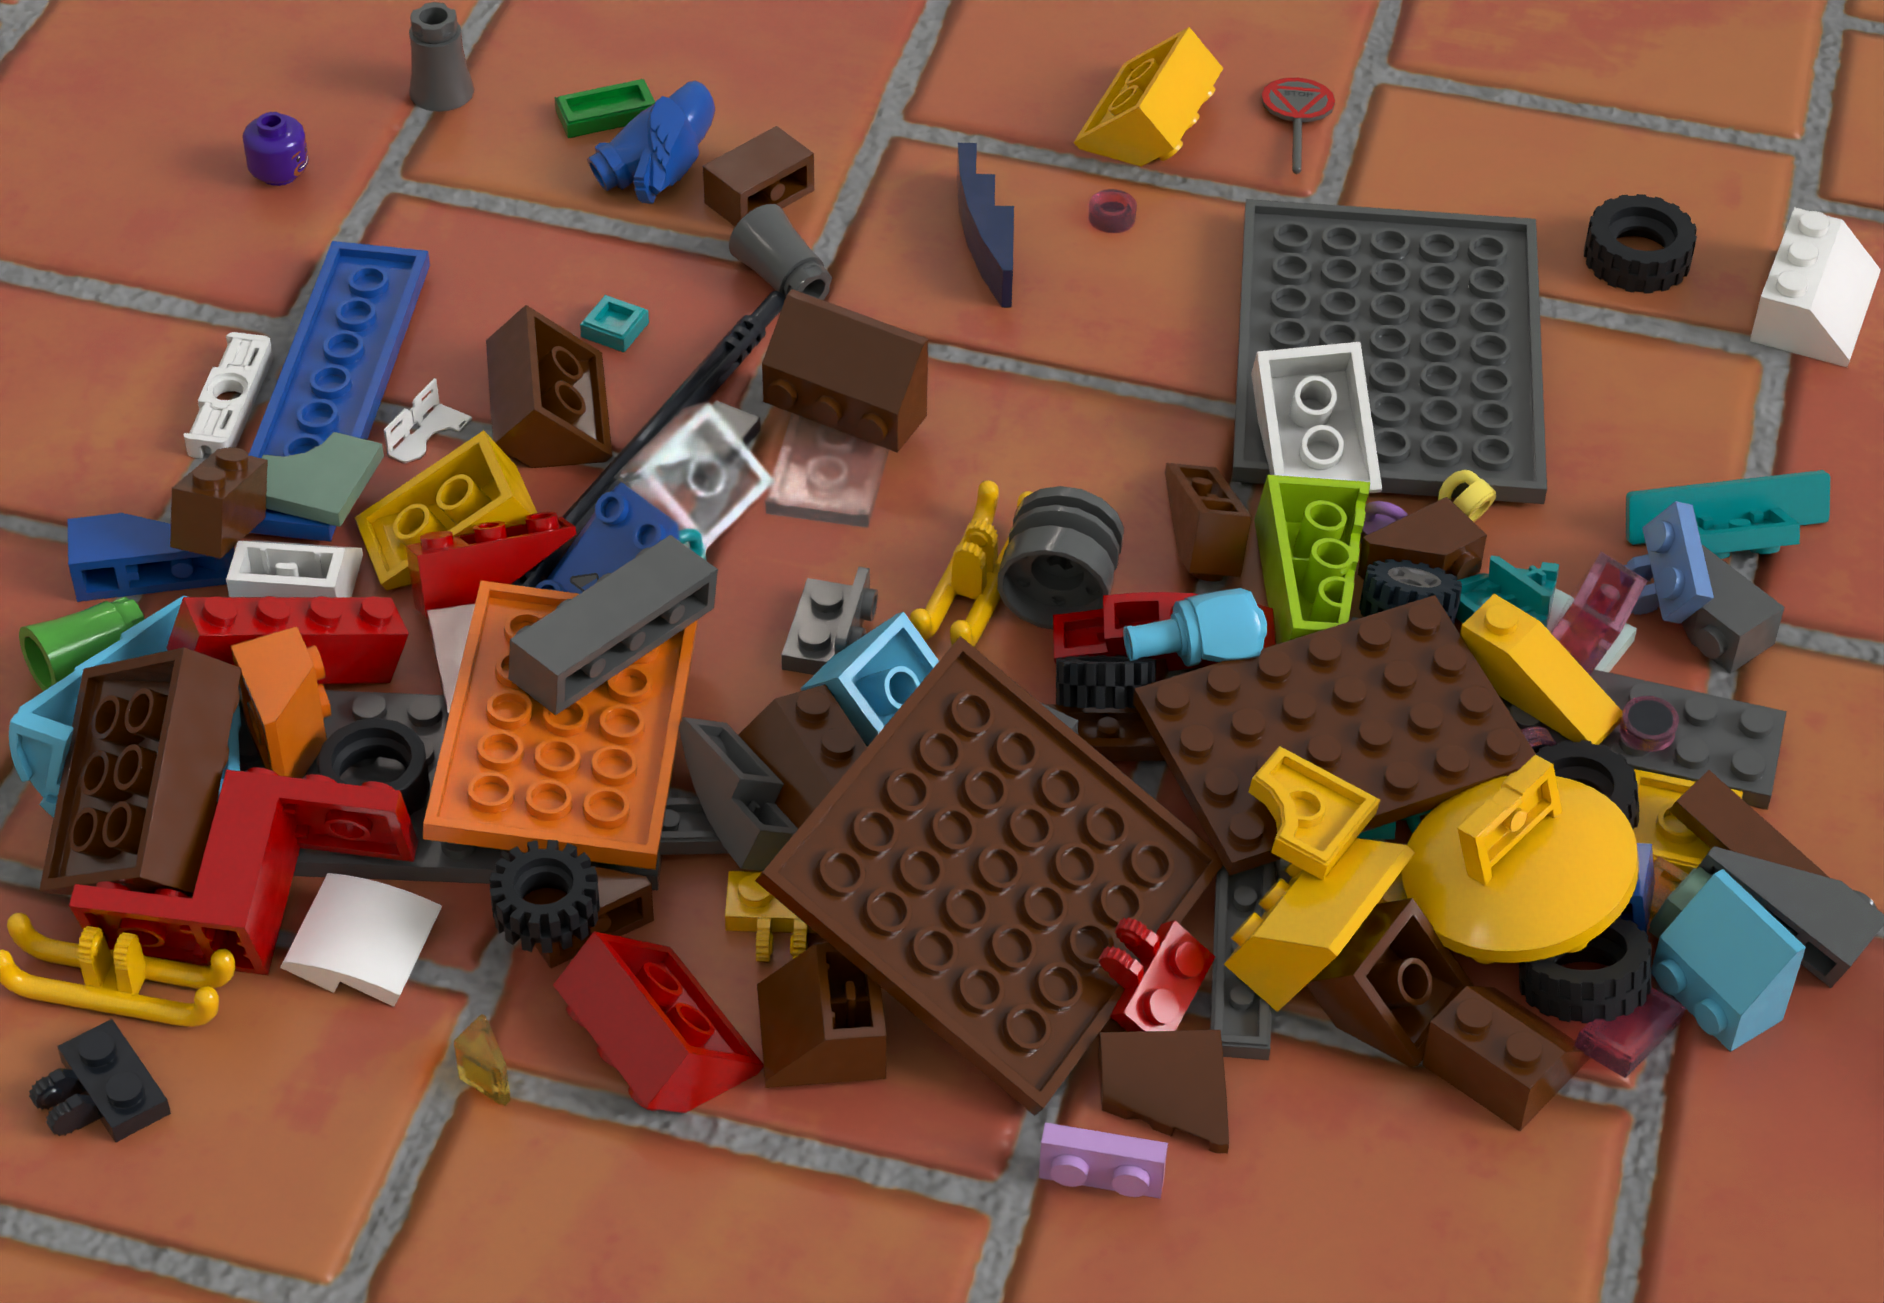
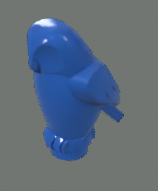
[587,80,715,204]

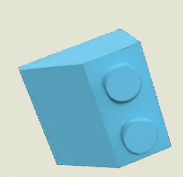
[1651,869,1806,1052]

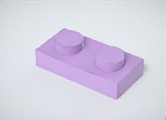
[1039,1122,1168,1199]

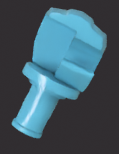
[1123,588,1267,667]

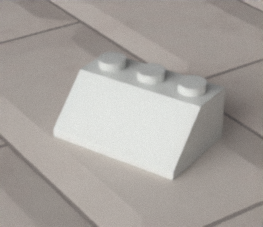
[1750,207,1881,368]

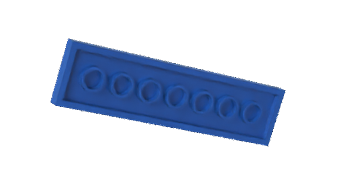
[249,241,430,542]

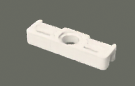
[183,332,273,458]

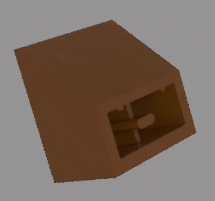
[757,942,887,1088]

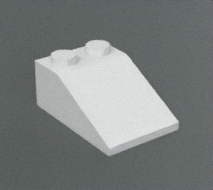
[1251,342,1382,493]

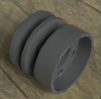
[997,486,1124,630]

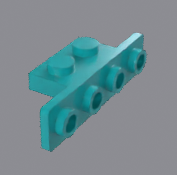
[1626,470,1831,559]

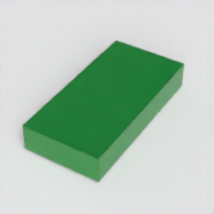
[554,79,655,138]

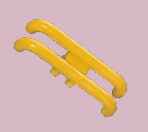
[909,480,1033,647]
[0,913,235,1027]

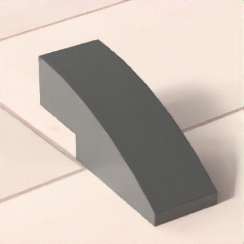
[679,717,798,871]

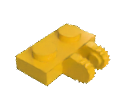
[725,871,816,962]

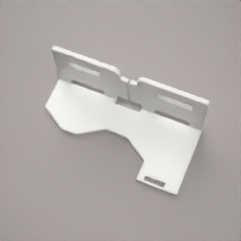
[384,378,472,464]

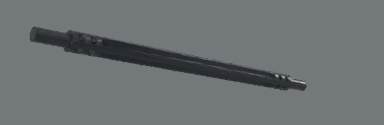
[511,291,786,588]

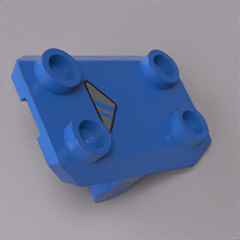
[535,482,681,594]

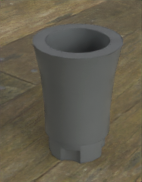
[409,2,474,112]
[729,204,833,300]

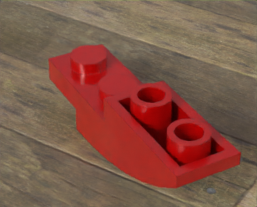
[1053,592,1276,671]

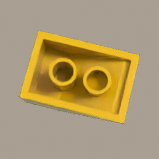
[354,430,537,590]

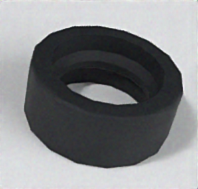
[317,718,430,816]

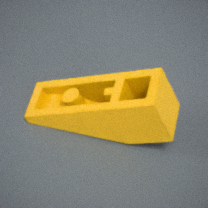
[1460,594,1625,745]

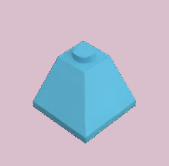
[800,612,939,747]

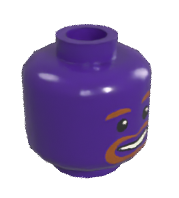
[242,112,309,186]

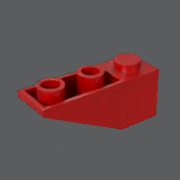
[405,512,576,619]

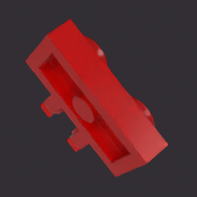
[1098,917,1215,1032]

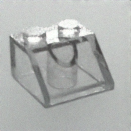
[613,402,775,549]

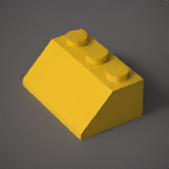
[1073,27,1223,167]
[1224,838,1415,1012]

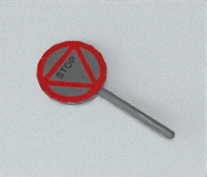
[1261,77,1335,174]

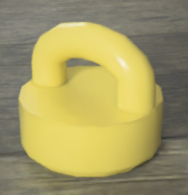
[1438,470,1496,522]

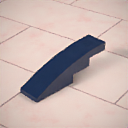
[957,143,1014,308]

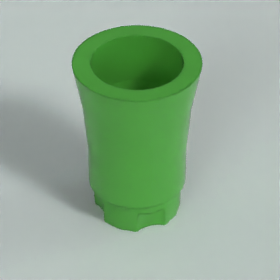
[19,597,144,691]

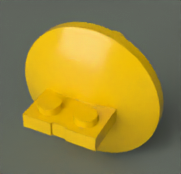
[1402,755,1639,964]

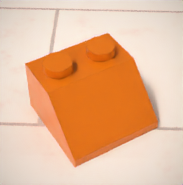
[231,626,332,779]

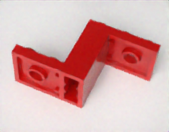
[69,767,418,975]

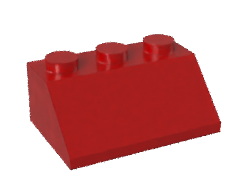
[553,931,764,1113]

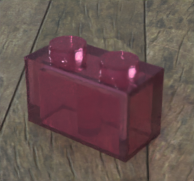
[1550,551,1647,675]

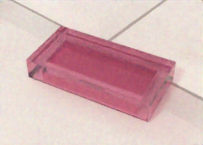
[1574,987,1686,1078]

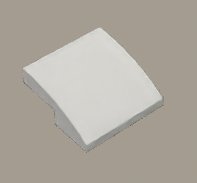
[280,873,442,1007]

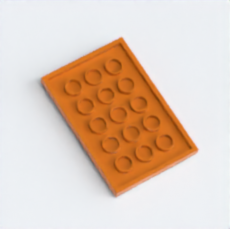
[423,581,698,870]

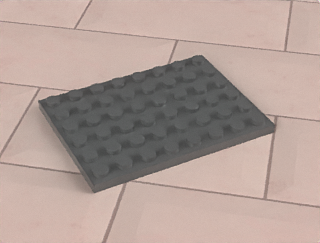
[1232,199,1547,504]

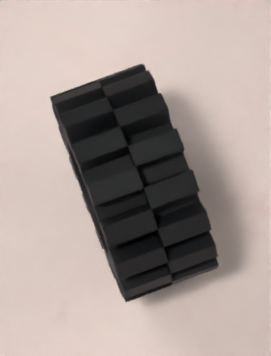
[1056,655,1156,709]
[489,840,600,953]

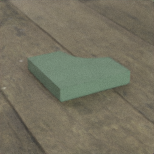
[262,432,384,527]

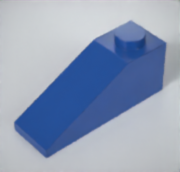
[67,513,235,602]

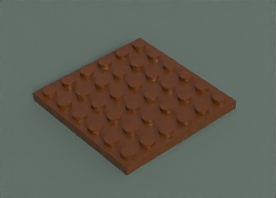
[755,636,1223,1116]

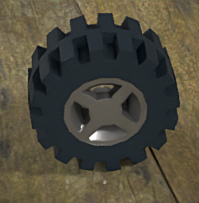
[1359,559,1462,624]

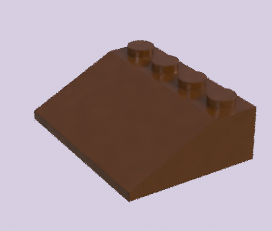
[39,647,242,897]

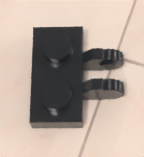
[29,1019,171,1143]

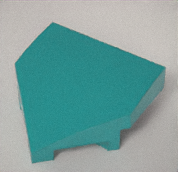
[1456,555,1559,628]

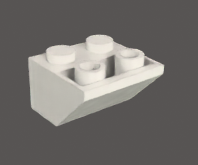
[226,540,363,597]

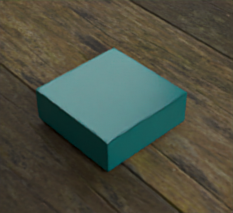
[580,295,649,352]

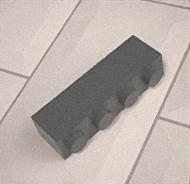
[508,535,718,715]

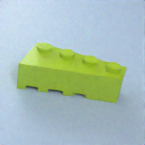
[1254,475,1370,644]

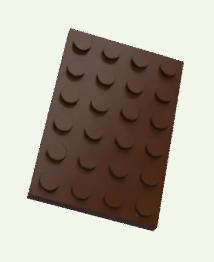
[1133,595,1536,876]

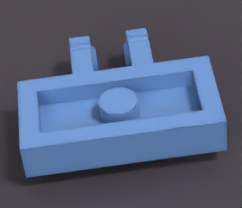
[1620,501,1714,624]

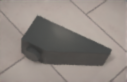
[1681,545,1785,674]
[1696,846,1884,988]

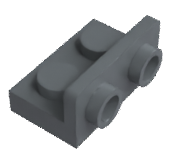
[781,567,878,675]

